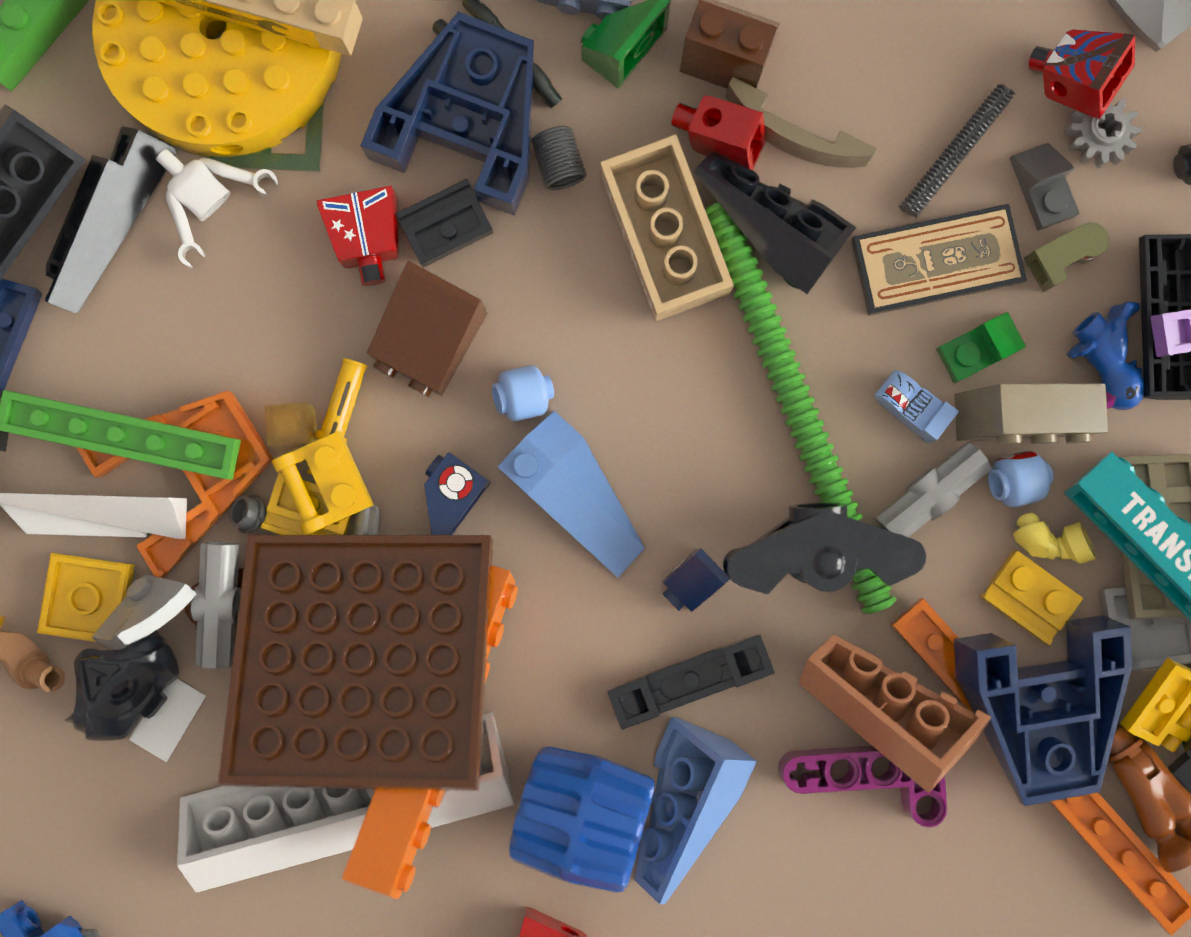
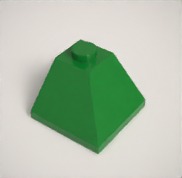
[580,0,671,89]

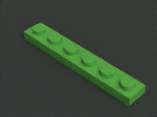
[0,390,241,480]

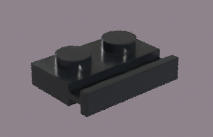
[396,179,494,268]

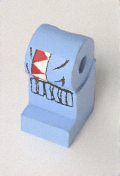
[874,370,959,443]

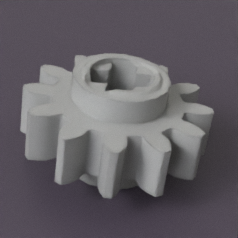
[1065,98,1142,168]

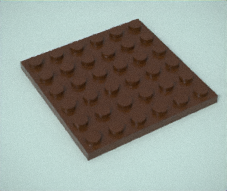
[218,535,493,791]

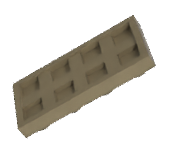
[1121,454,1191,620]

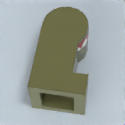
[1024,222,1109,292]

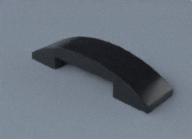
[607,634,775,730]

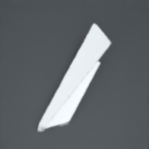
[0,493,187,539]

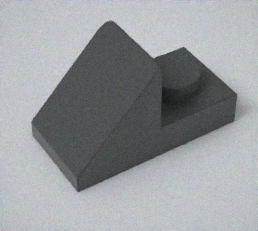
[1009,143,1080,231]

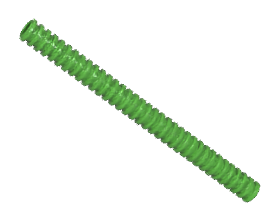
[705,202,897,614]

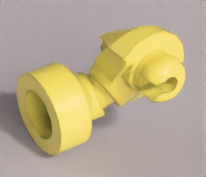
[1013,513,1096,565]

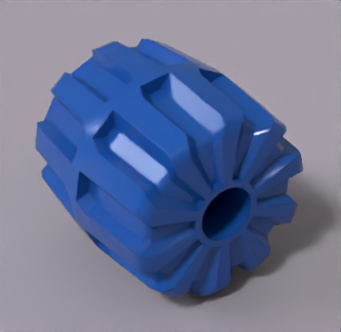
[509,746,655,893]

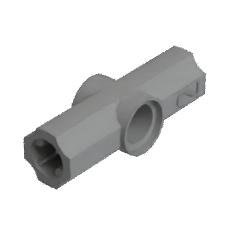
[874,442,992,537]
[191,541,241,669]

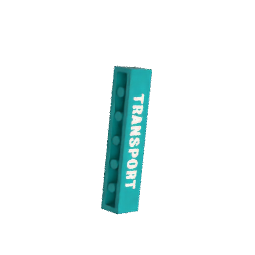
[1064,452,1191,621]

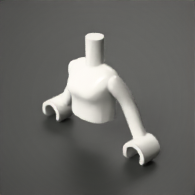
[156,149,278,269]

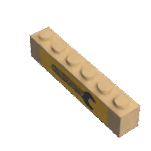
[154,0,363,56]

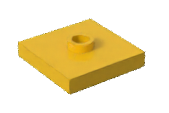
[37,553,135,642]

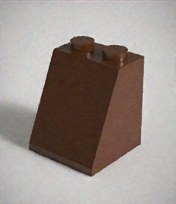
[680,0,780,89]
[367,260,488,398]

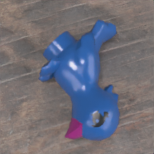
[1066,302,1145,410]

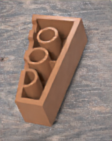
[798,635,991,793]

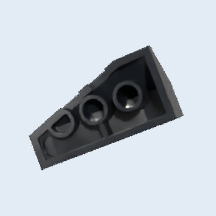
[694,152,856,294]

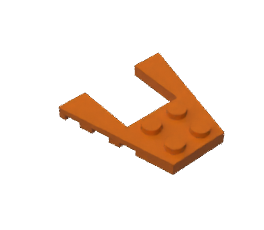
[76,391,274,578]

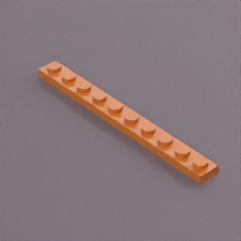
[890,598,1191,935]

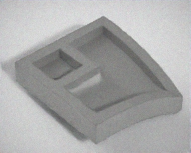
[1108,0,1191,52]
[92,574,196,650]
[1099,587,1191,672]

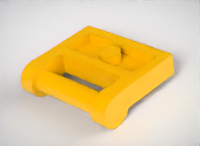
[271,431,374,535]

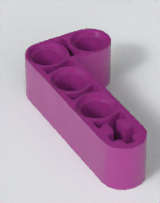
[778,745,947,828]

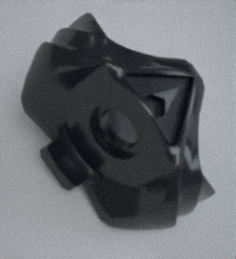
[64,630,179,741]

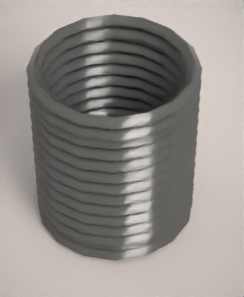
[531,126,587,190]

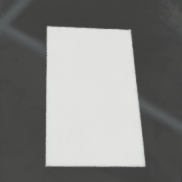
[129,679,206,763]

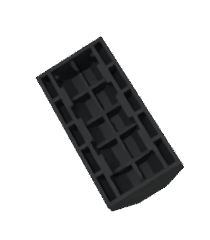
[1139,234,1191,400]

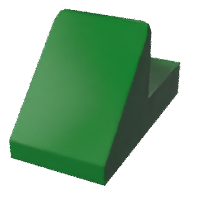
[936,312,1026,384]

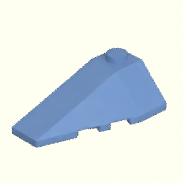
[498,411,645,578]
[635,717,757,904]

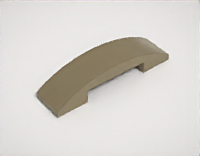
[725,77,877,168]

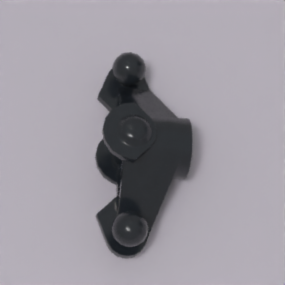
[723,503,927,595]

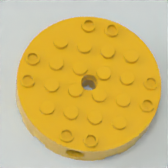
[92,0,342,158]

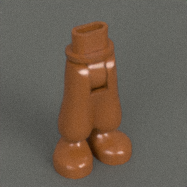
[1108,724,1191,872]

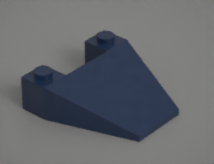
[360,11,534,216]
[954,615,1132,806]

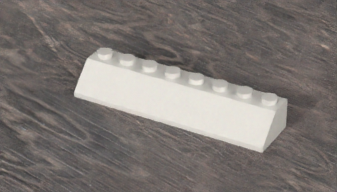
[177,712,514,893]

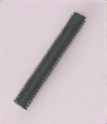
[899,84,1016,218]

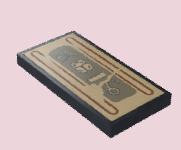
[851,204,1027,316]

